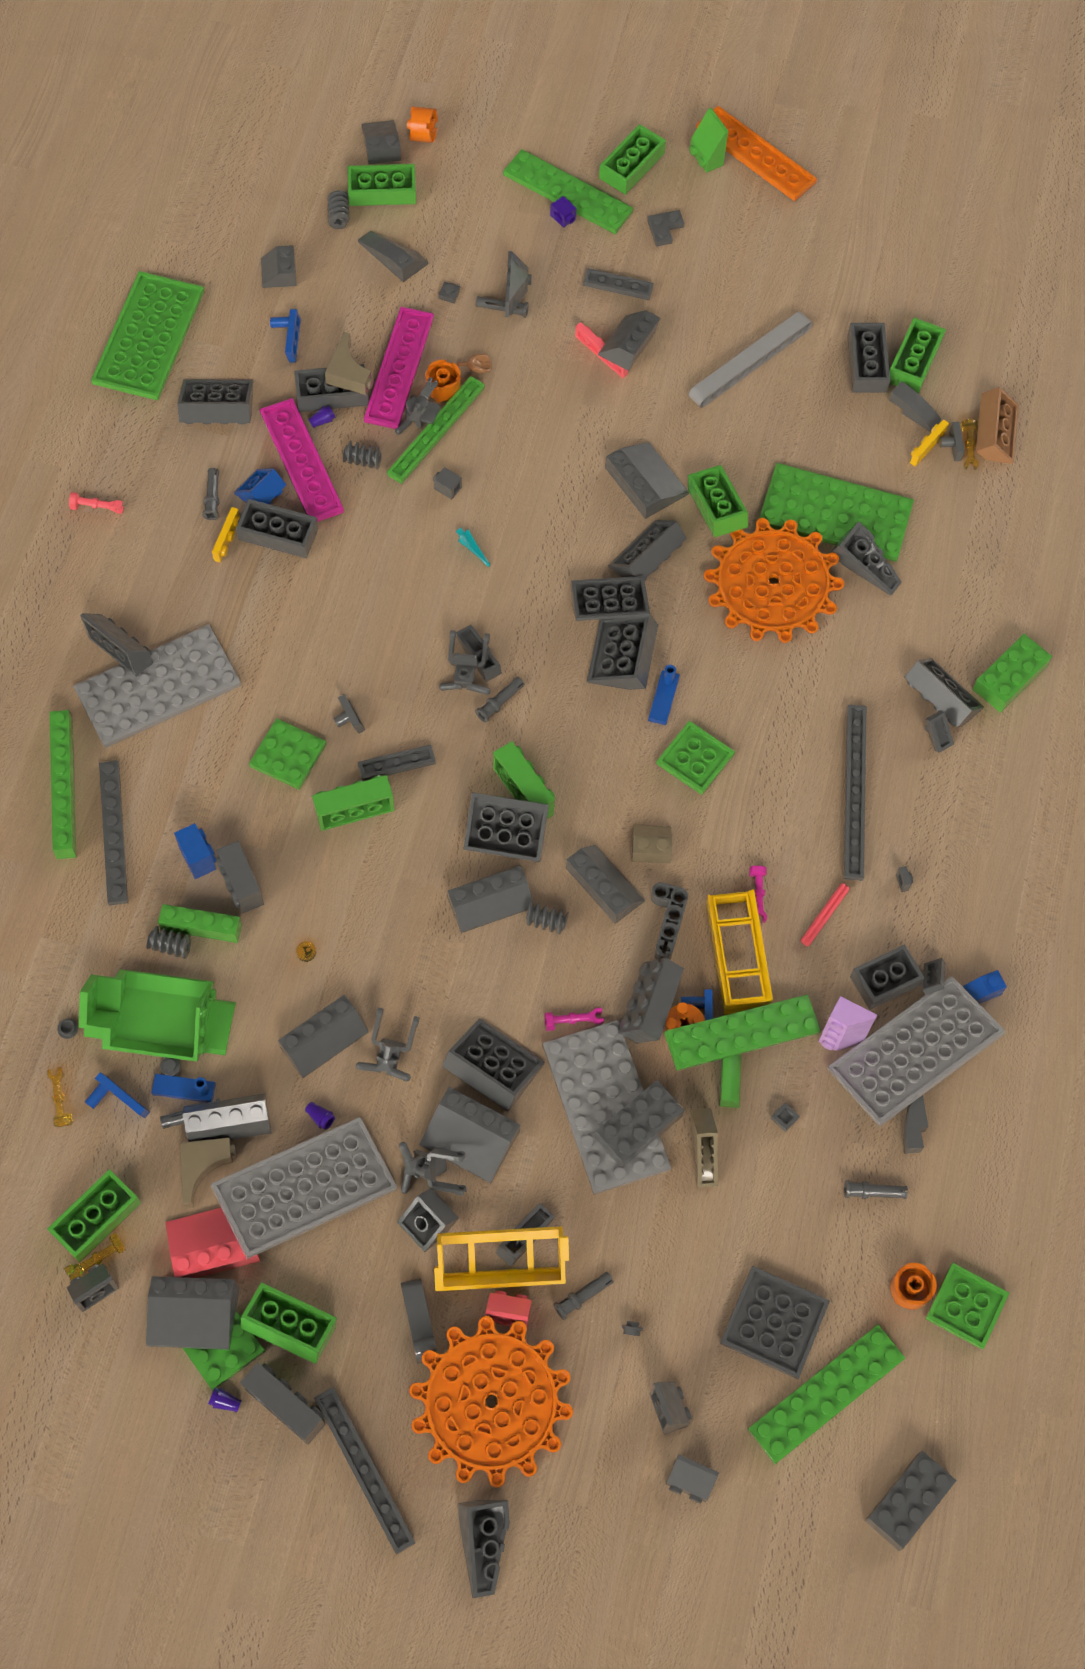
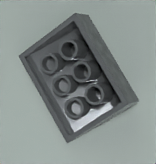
[177,379,254,424]
[605,442,689,519]
[571,576,650,621]
[587,615,658,690]
[463,792,549,862]
[442,1018,545,1111]
[419,1087,520,1184]
[146,1276,239,1350]

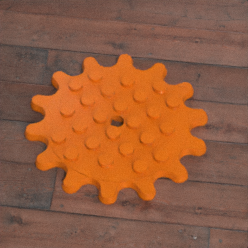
[703,518,845,643]
[409,1316,573,1488]

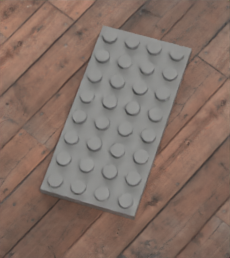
[73,625,241,748]
[828,976,1005,1127]
[542,1020,671,1195]
[211,1117,397,1259]

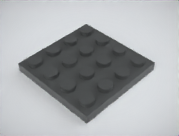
[720,1266,830,1380]

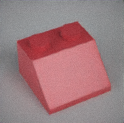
[485,1291,532,1327]

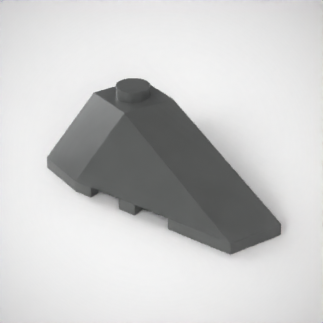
[358,231,428,282]
[505,251,532,317]
[830,521,901,596]
[458,1500,510,1598]

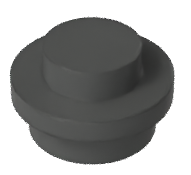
[57,1019,78,1039]
[160,1057,181,1076]
[622,1321,643,1336]

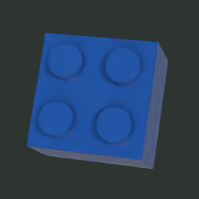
[174,823,216,879]

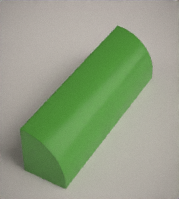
[719,1054,742,1108]

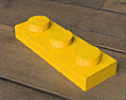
[910,419,949,467]
[212,507,241,563]

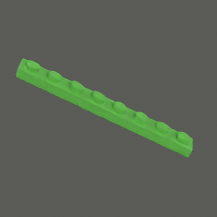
[387,376,485,484]

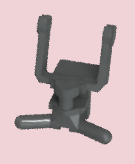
[395,378,440,435]
[439,630,490,695]
[356,1007,420,1081]
[399,1142,467,1196]

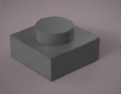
[438,282,460,304]
[896,866,913,892]
[771,1103,800,1132]

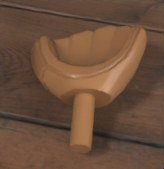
[457,354,492,373]

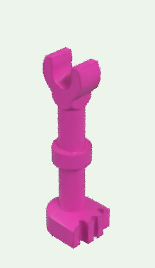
[749,866,767,923]
[544,1008,604,1031]

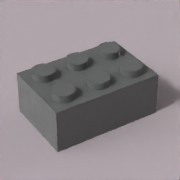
[215,841,264,914]
[850,945,925,1010]

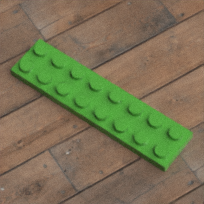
[503,149,633,234]
[664,994,821,1071]
[748,1325,906,1464]

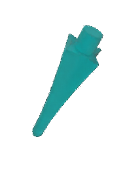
[456,528,490,567]

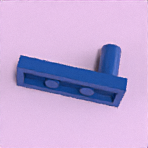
[270,309,301,363]
[648,665,680,725]
[681,989,713,1021]
[84,1072,150,1118]
[151,1074,216,1103]

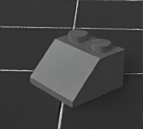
[261,245,297,288]
[397,1188,459,1252]
[66,1264,119,1312]
[666,1455,719,1504]

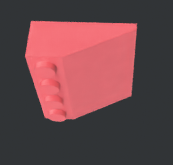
[165,1208,260,1278]

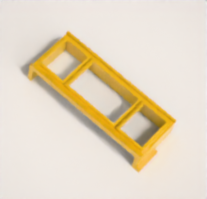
[706,889,773,1016]
[434,1226,569,1291]

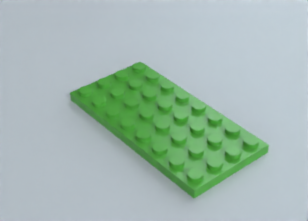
[91,271,205,401]
[759,463,914,562]

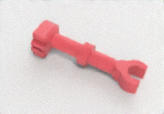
[69,492,124,514]

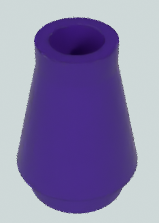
[308,405,336,428]
[305,1102,335,1130]
[208,1387,242,1412]

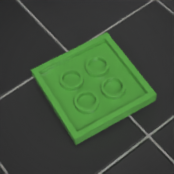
[249,718,327,790]
[656,721,735,795]
[925,1263,1009,1350]
[183,1311,265,1391]

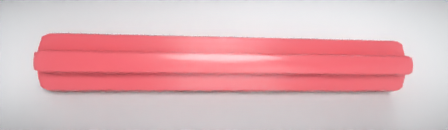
[801,883,849,947]

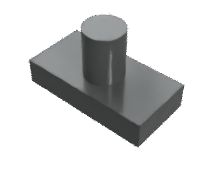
[939,422,965,461]
[333,694,365,734]
[925,710,954,753]
[922,958,945,995]

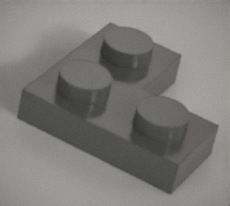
[647,210,684,247]

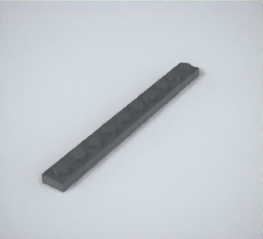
[844,705,867,881]

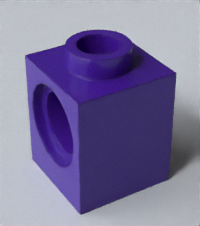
[550,196,577,228]

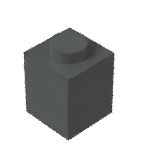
[433,467,462,500]

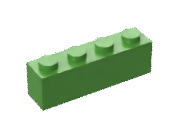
[158,904,242,943]

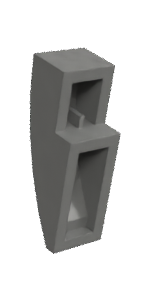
[889,381,941,432]
[456,625,502,682]
[903,1095,928,1154]
[496,1203,555,1266]

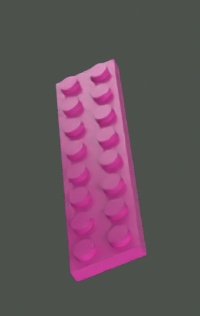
[364,307,434,429]
[259,398,344,522]

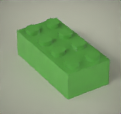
[599,124,666,195]
[348,164,416,206]
[889,318,946,394]
[688,465,748,538]
[972,634,1053,713]
[493,741,556,819]
[312,775,395,831]
[47,1169,141,1263]
[240,1282,337,1364]

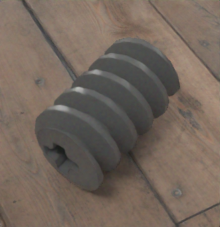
[327,190,350,229]
[342,441,382,470]
[526,901,569,935]
[146,926,191,959]

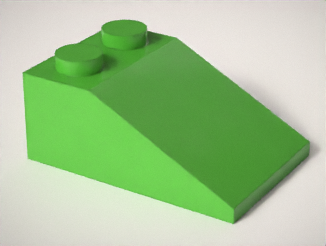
[689,108,728,173]

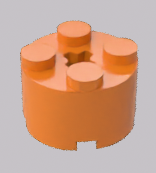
[407,106,438,143]
[425,360,461,402]
[663,1002,705,1032]
[890,1263,937,1310]

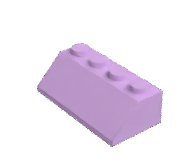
[818,996,877,1051]

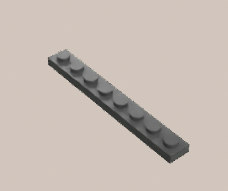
[99,761,128,906]
[314,1387,416,1555]

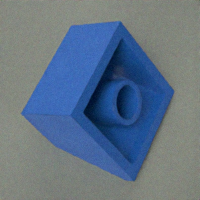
[234,468,286,505]

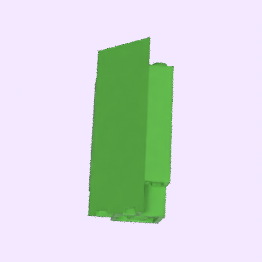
[79,969,236,1062]

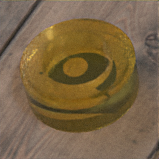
[296,941,316,962]

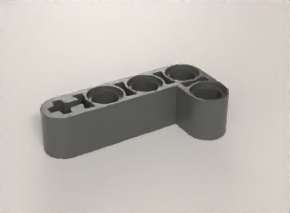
[651,882,688,960]
[401,1278,437,1364]

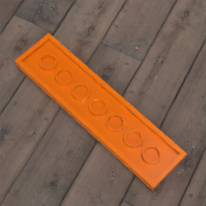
[696,106,817,202]

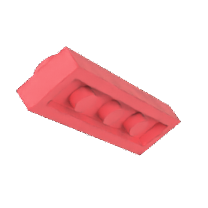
[575,322,628,378]

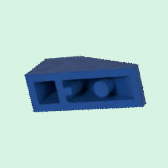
[962,970,1007,1004]

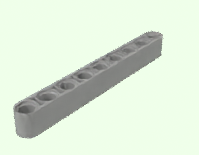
[688,311,813,408]

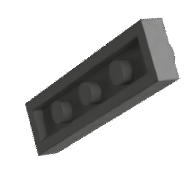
[583,268,654,300]
[357,745,436,781]

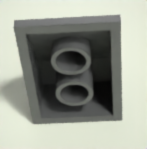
[362,120,401,164]
[649,1382,692,1435]

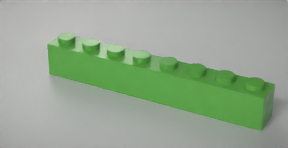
[50,710,76,859]

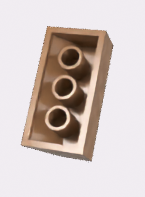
[976,387,1019,464]

